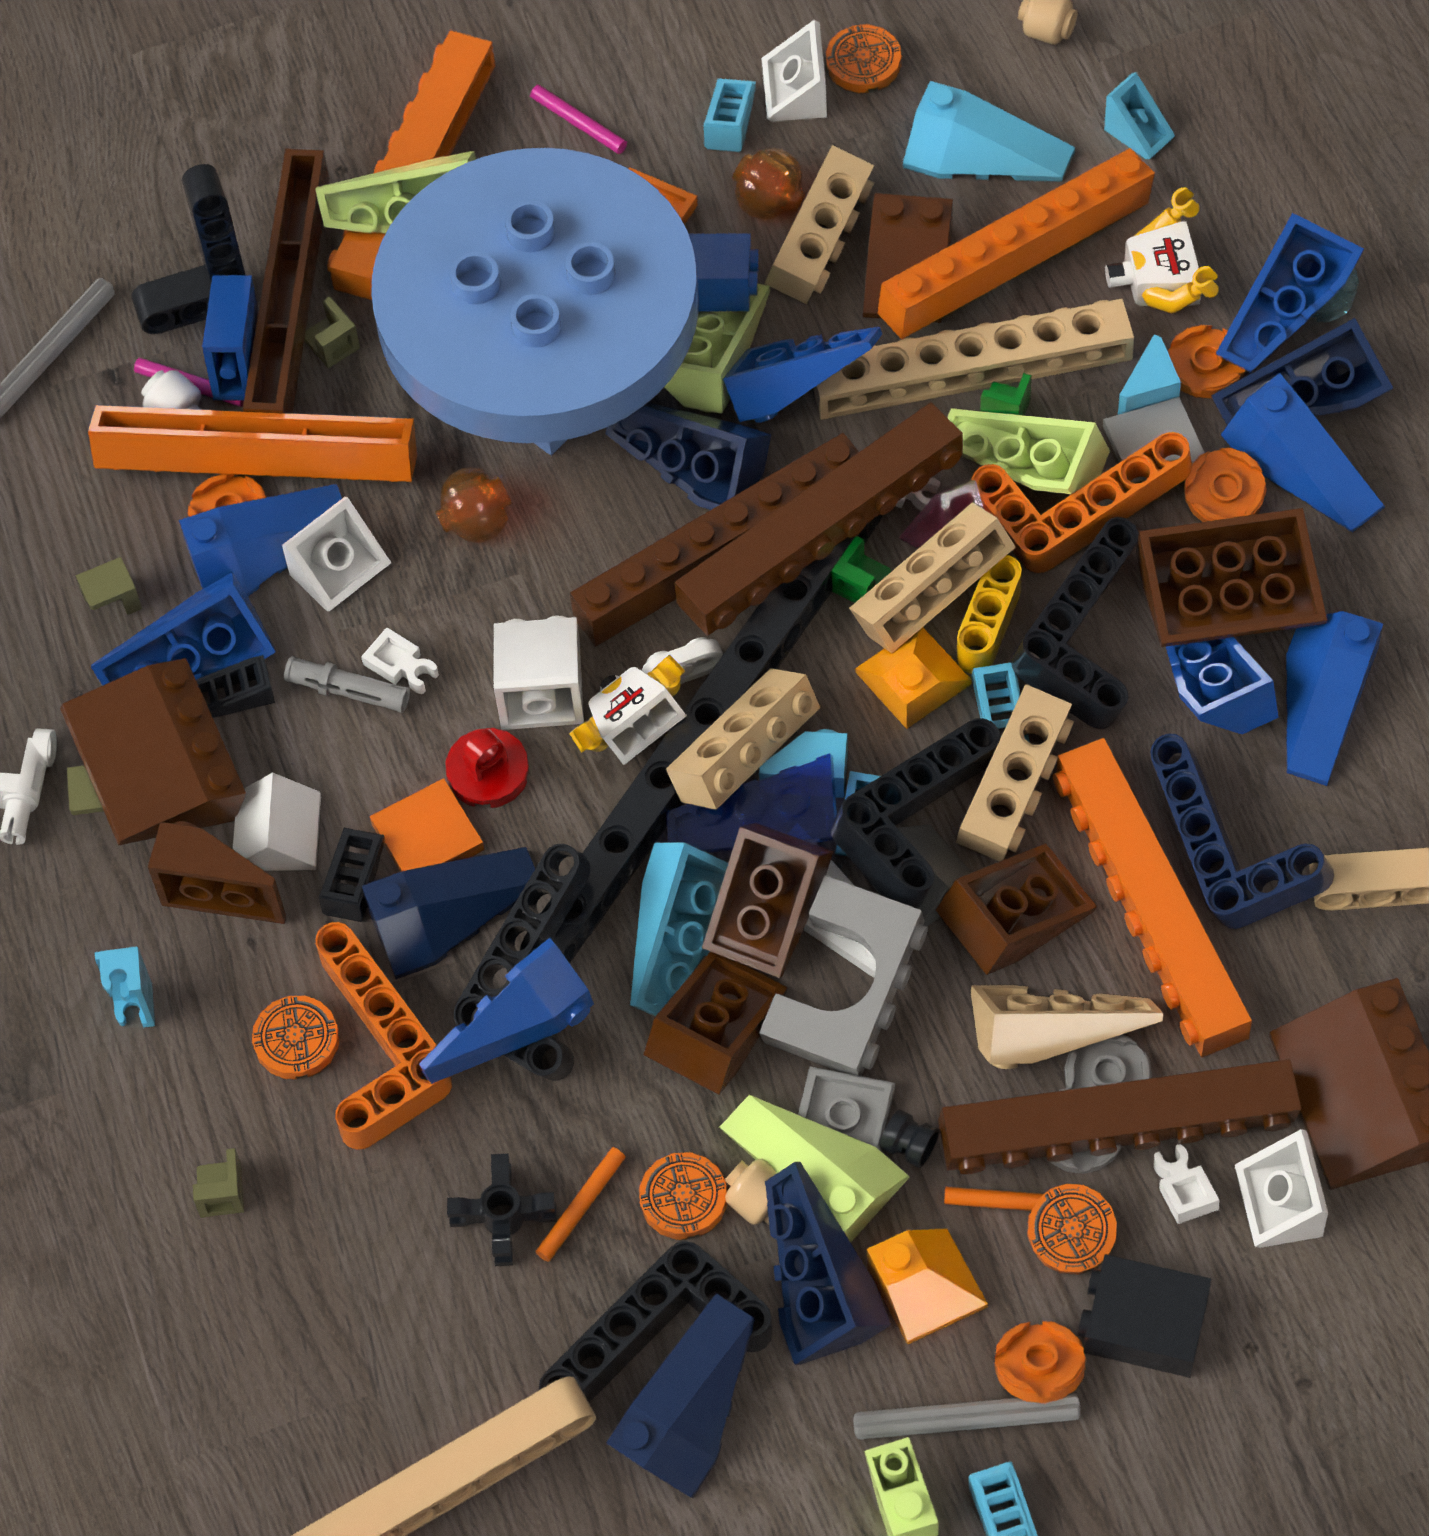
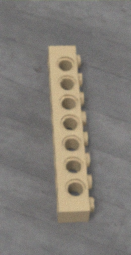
[813,299,1134,420]

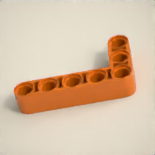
[972,432,1192,573]
[315,922,452,1150]

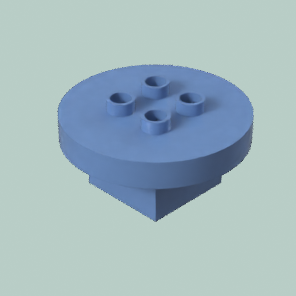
[371,148,699,455]

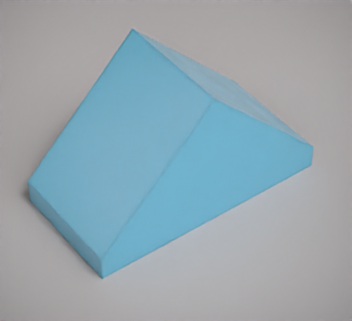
[1104,72,1175,159]
[1118,335,1181,415]

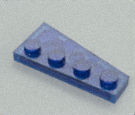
[666,753,837,853]

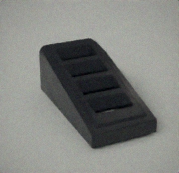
[196,655,275,718]
[319,827,385,922]

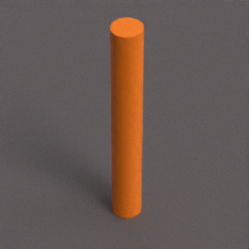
[535,1147,626,1262]
[944,1187,1043,1211]

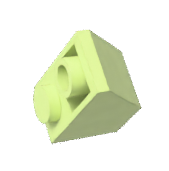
[865,1437,938,1536]

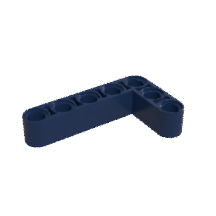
[1150,733,1334,929]

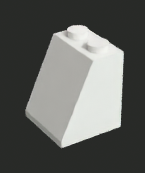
[494,616,584,730]

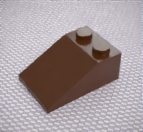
[863,193,953,323]
[148,821,287,924]
[702,823,834,978]
[936,843,1097,975]
[643,951,788,1095]

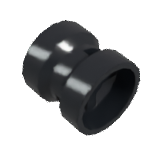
[880,1109,940,1168]

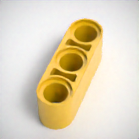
[957,555,1022,674]

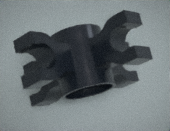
[447,1154,557,1266]

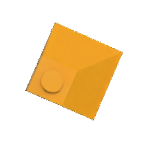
[855,627,972,729]
[867,1229,988,1345]

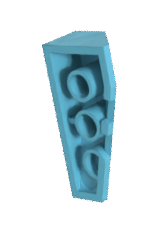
[903,81,1075,181]
[630,843,728,1016]

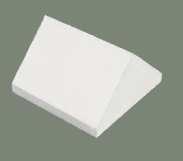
[762,20,827,122]
[282,497,391,611]
[233,772,321,871]
[1235,1129,1328,1248]

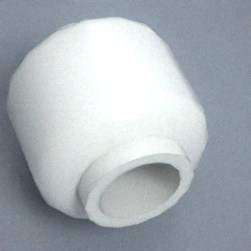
[141,370,202,410]

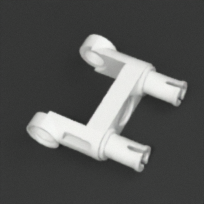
[0,728,57,845]

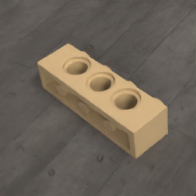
[764,145,874,304]
[849,502,1015,653]
[666,668,820,810]
[956,684,1074,862]

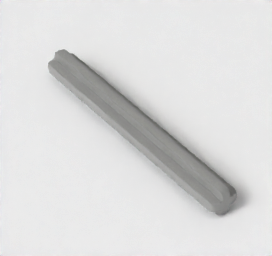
[0,278,115,418]
[853,1393,1080,1439]

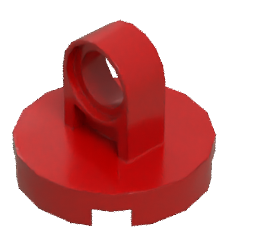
[445,728,529,808]

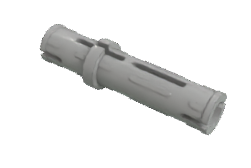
[284,656,410,713]

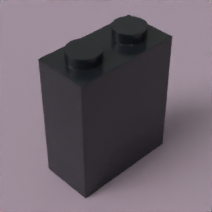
[1078,1254,1212,1378]

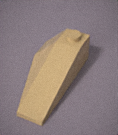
[971,985,1163,1069]

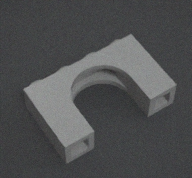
[759,875,928,1076]

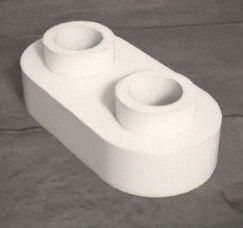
[642,637,723,684]

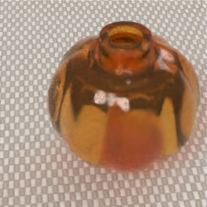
[732,148,806,220]
[435,467,513,543]

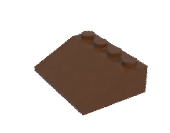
[1136,508,1327,647]
[60,658,246,845]
[1269,977,1429,1190]

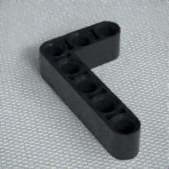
[131,164,246,334]
[1011,517,1139,729]
[831,718,1001,909]
[454,843,591,1081]
[539,1241,773,1403]

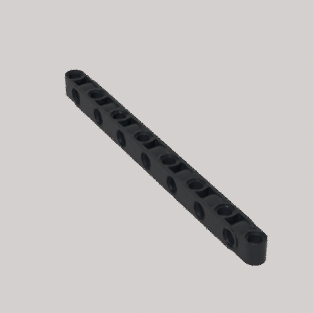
[520,514,883,963]

